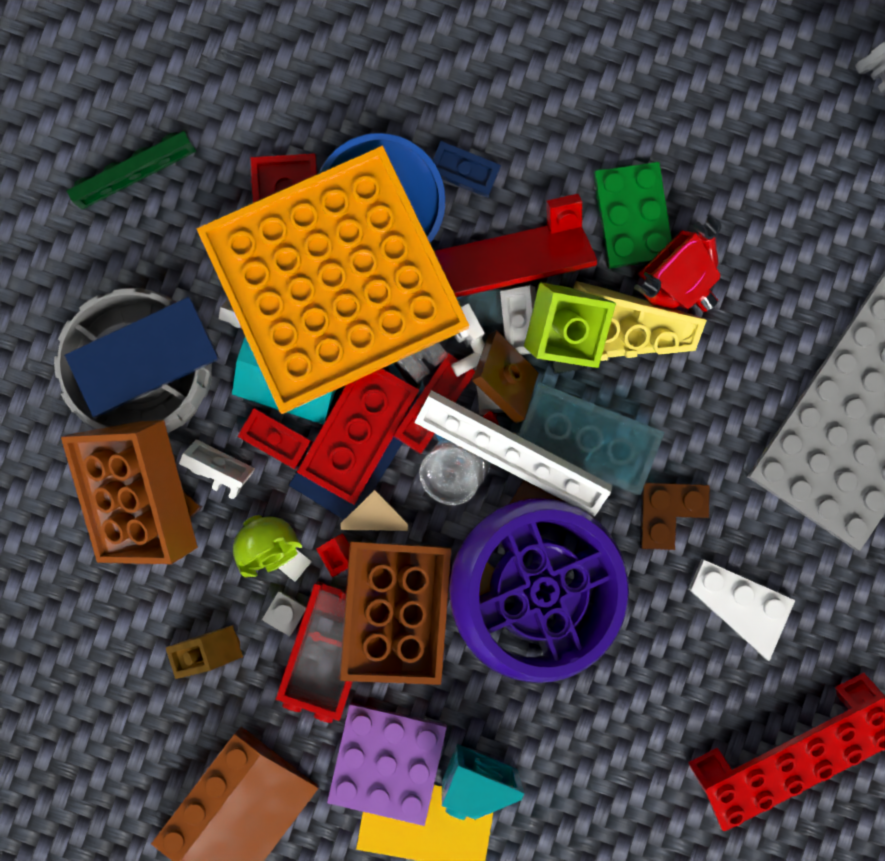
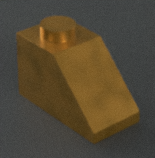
[166,625,243,679]

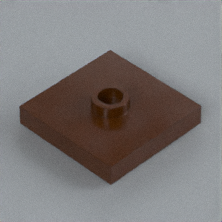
[472,330,539,423]

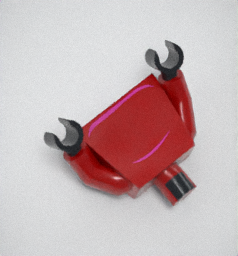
[634,214,721,312]

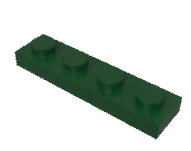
[66,131,197,210]

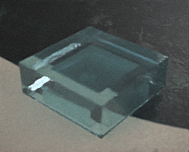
[468,290,503,326]

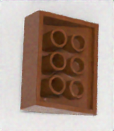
[61,420,198,564]
[339,542,451,685]
[151,726,319,861]

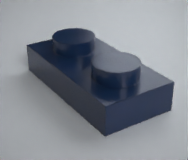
[433,141,501,198]

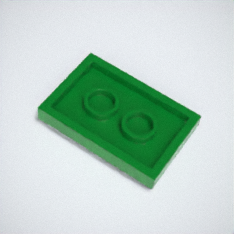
[594,162,672,269]

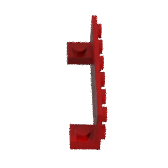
[434,194,597,297]
[688,673,885,831]

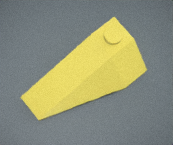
[573,281,707,361]

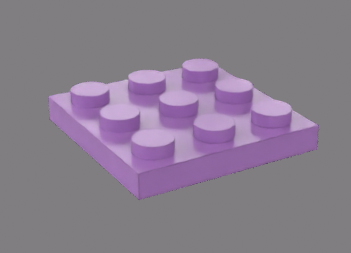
[327,702,447,826]

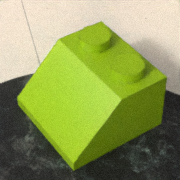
[524,282,616,368]

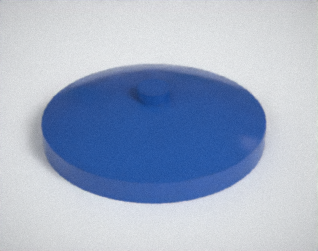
[318,133,445,243]

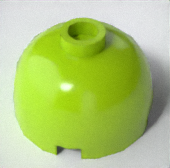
[233,515,302,577]

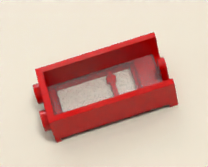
[275,581,353,723]

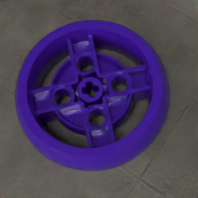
[450,498,629,683]

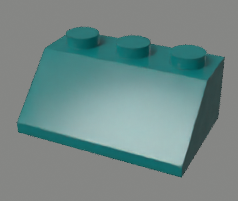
[232,337,337,425]
[442,744,524,820]

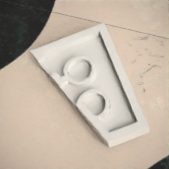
[689,559,795,661]

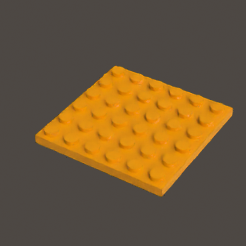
[196,146,469,414]

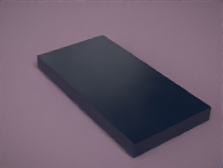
[64,297,220,417]

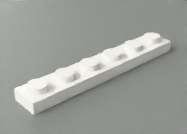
[414,390,612,517]

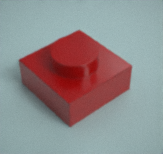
[316,533,350,577]

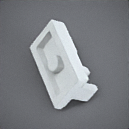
[179,439,255,499]

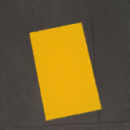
[356,785,493,861]

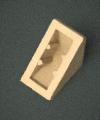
[341,490,408,531]

